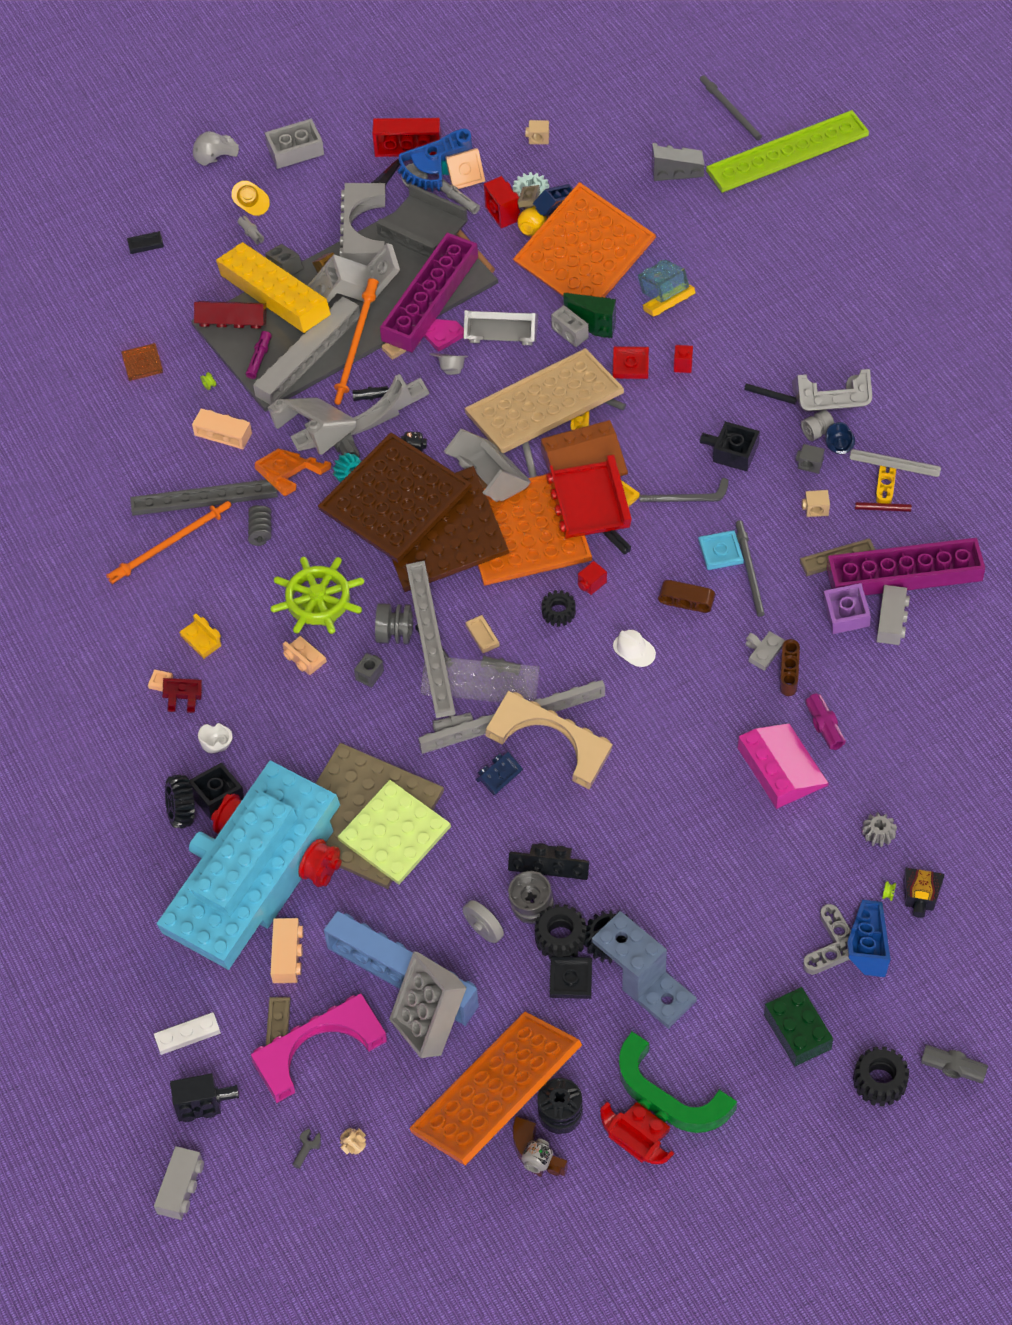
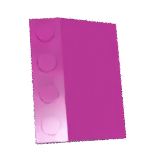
[738,724,829,809]

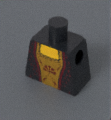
[903,868,945,918]

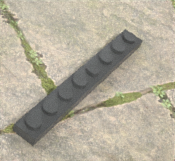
[130,480,278,516]

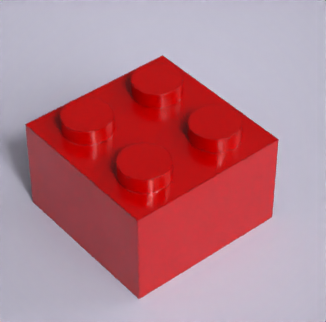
[484,176,520,229]

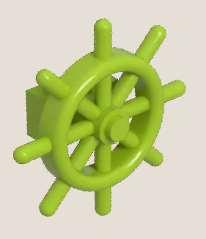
[270,557,364,634]

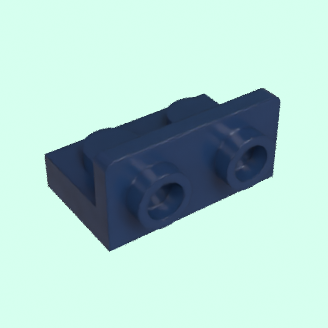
[475,752,523,796]

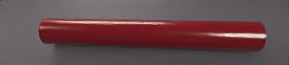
[855,502,912,512]

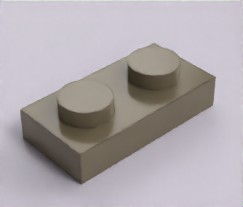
[518,185,540,208]

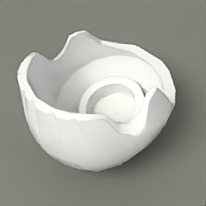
[198,723,233,754]

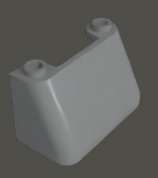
[792,369,872,411]

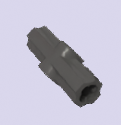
[921,1045,988,1084]

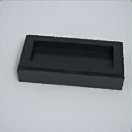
[127,231,164,254]

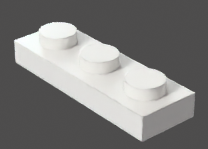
[154,1013,221,1055]

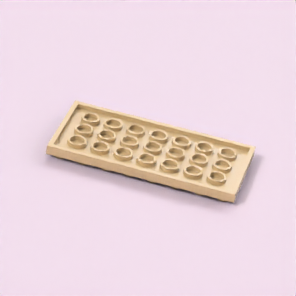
[465,348,624,453]

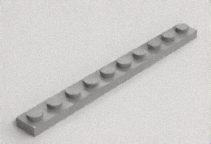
[406,561,456,718]
[418,680,605,754]

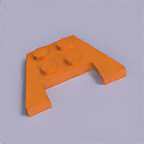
[255,448,331,496]

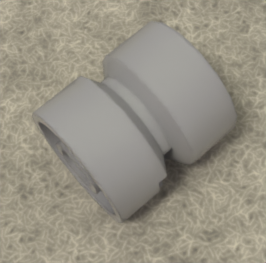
[801,410,835,441]

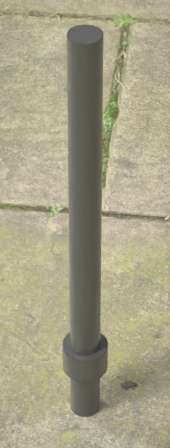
[700,75,762,140]
[735,520,765,617]

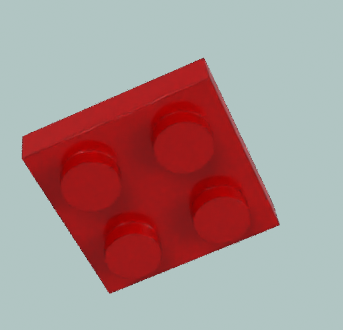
[613,346,649,379]

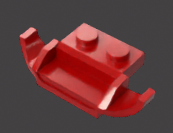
[600,1102,675,1164]

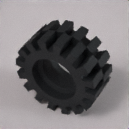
[542,590,576,627]

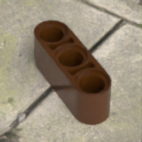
[658,580,716,613]
[780,639,800,696]

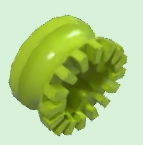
[200,372,216,390]
[882,881,896,901]

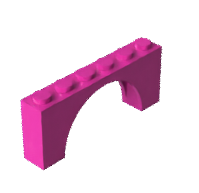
[251,994,387,1103]

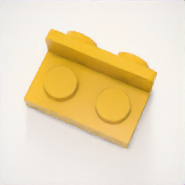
[179,614,221,659]

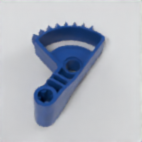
[398,128,473,192]

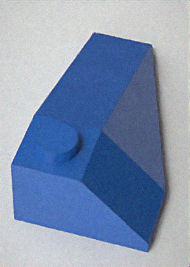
[847,900,891,977]

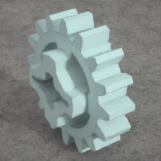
[513,172,549,196]

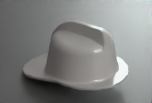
[430,353,468,375]

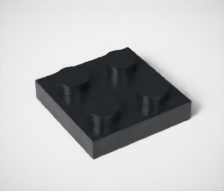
[550,957,592,999]

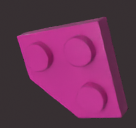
[424,319,464,352]

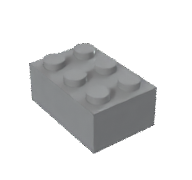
[265,118,324,169]

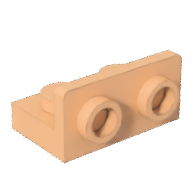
[283,636,327,675]

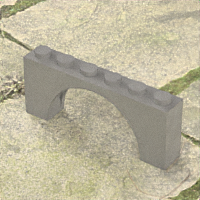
[340,183,385,265]

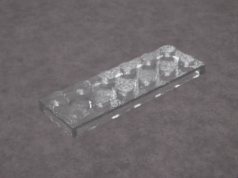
[420,657,540,702]

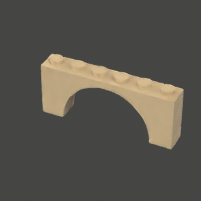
[485,691,613,790]

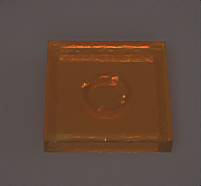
[121,343,163,381]

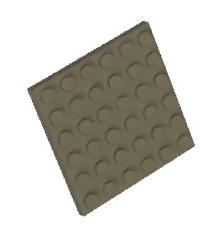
[315,743,444,889]

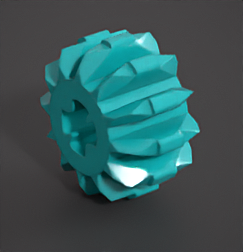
[332,453,361,482]

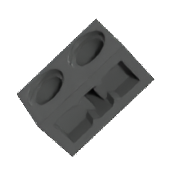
[265,244,303,275]

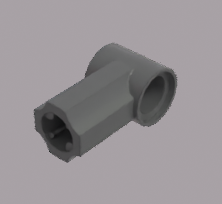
[334,433,360,457]

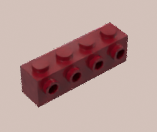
[194,301,266,329]

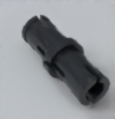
[352,386,388,401]

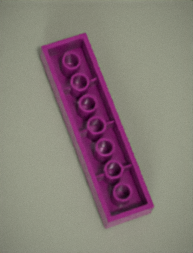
[380,233,478,353]
[827,538,985,595]

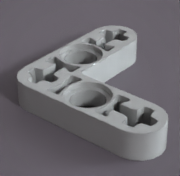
[803,904,851,975]

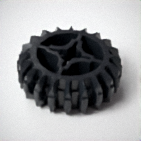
[164,775,195,828]
[584,909,634,964]

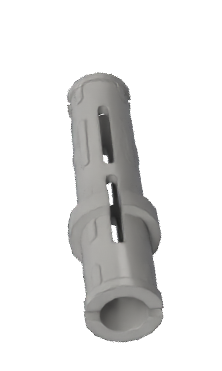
[440,179,480,215]

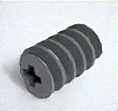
[248,505,272,546]

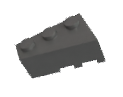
[652,143,705,181]

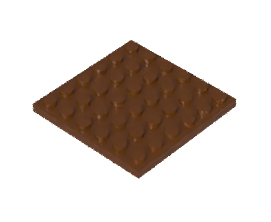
[318,432,472,563]
[391,466,509,592]

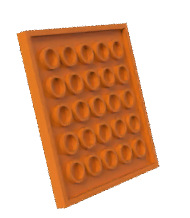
[513,182,656,298]
[477,474,592,586]

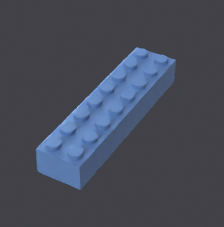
[324,911,479,1026]

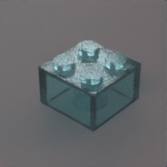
[638,259,690,302]

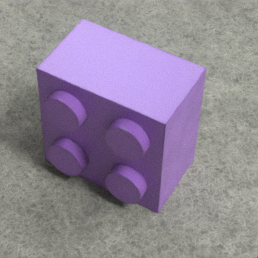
[824,583,871,634]

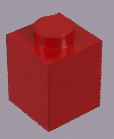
[674,345,693,373]
[578,561,607,595]

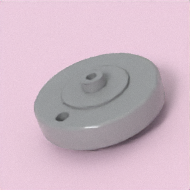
[463,900,504,943]

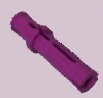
[245,331,272,379]

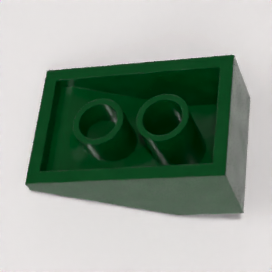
[563,293,616,338]

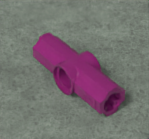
[805,693,846,750]

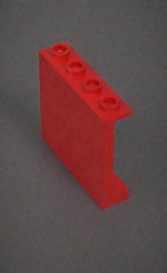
[546,455,632,539]

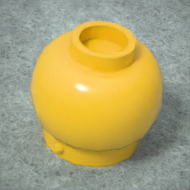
[517,206,547,237]

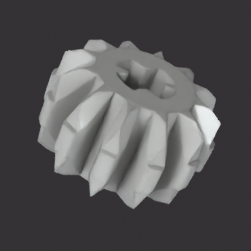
[862,812,897,847]

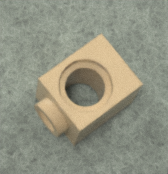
[525,120,549,144]
[802,490,830,517]

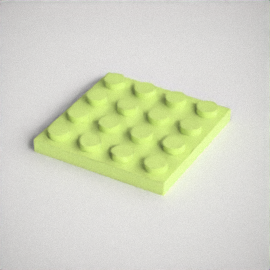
[338,780,451,885]

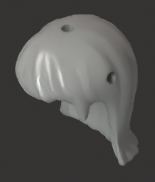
[193,131,239,166]

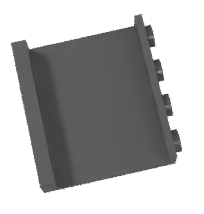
[376,184,468,258]

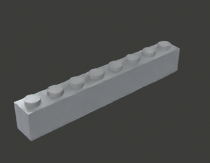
[253,296,360,405]

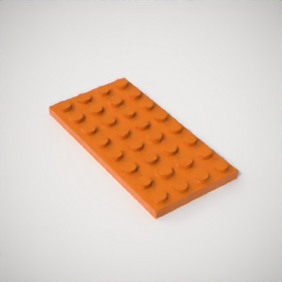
[409,1012,582,1166]

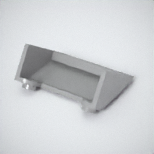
[268,397,357,455]

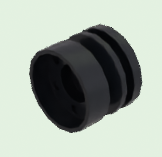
[537,1078,583,1134]

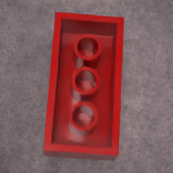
[372,118,441,157]

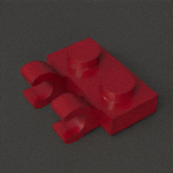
[162,678,202,713]

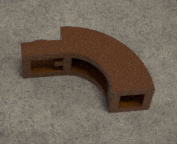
[513,1116,568,1177]

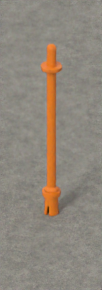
[334,278,379,405]
[106,501,231,585]

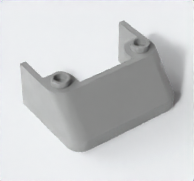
[464,310,538,345]
[444,429,531,502]

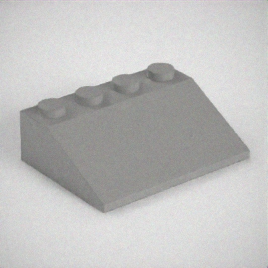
[389,952,466,1058]

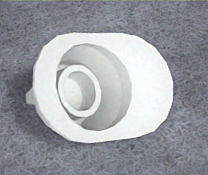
[613,630,656,667]

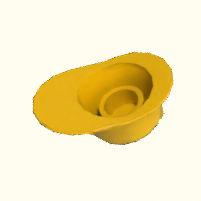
[232,181,270,216]

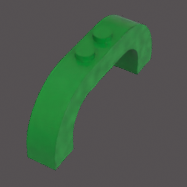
[619,1032,737,1133]

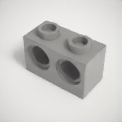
[551,305,589,347]

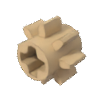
[340,1128,366,1155]

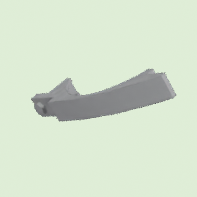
[291,374,430,451]

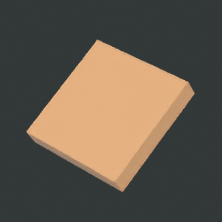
[445,148,485,189]

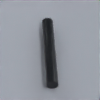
[744,383,797,405]

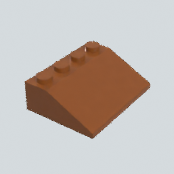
[541,420,628,476]

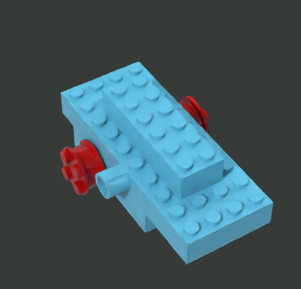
[157,760,342,970]

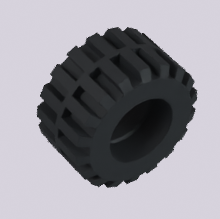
[535,904,586,960]
[853,1047,909,1106]

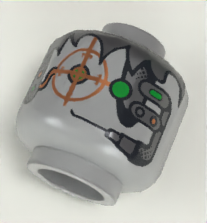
[521,1139,553,1173]

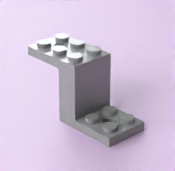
[307,243,400,303]

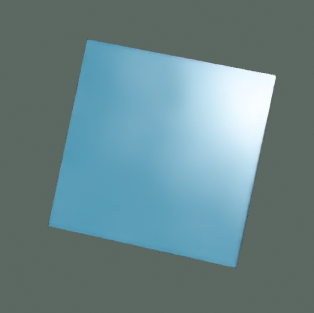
[698,530,744,570]

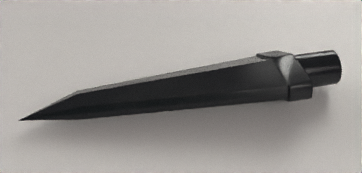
[371,158,400,187]

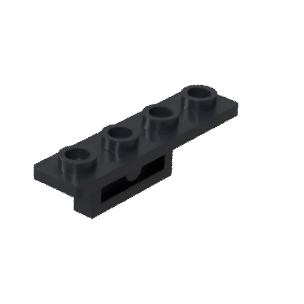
[508,843,589,880]

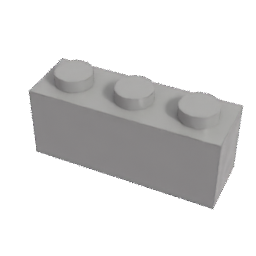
[876,585,910,645]
[154,1146,204,1220]

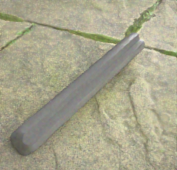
[850,449,941,477]

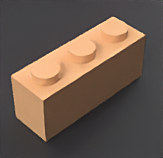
[192,408,252,449]
[271,918,303,983]

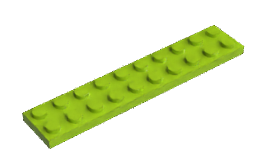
[706,110,869,193]

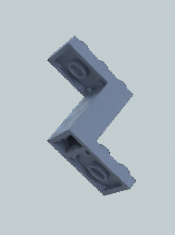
[592,911,697,1029]

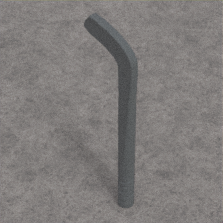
[640,478,729,502]

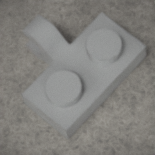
[745,631,786,671]

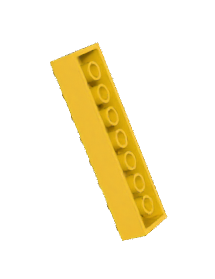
[216,242,331,333]

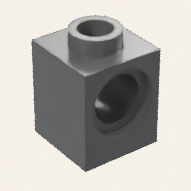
[796,444,825,474]
[354,653,384,688]

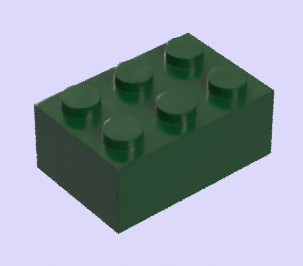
[764,987,833,1067]

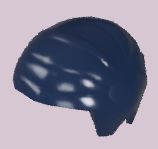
[825,422,856,454]

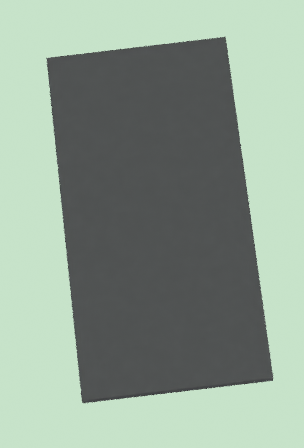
[191,213,498,412]

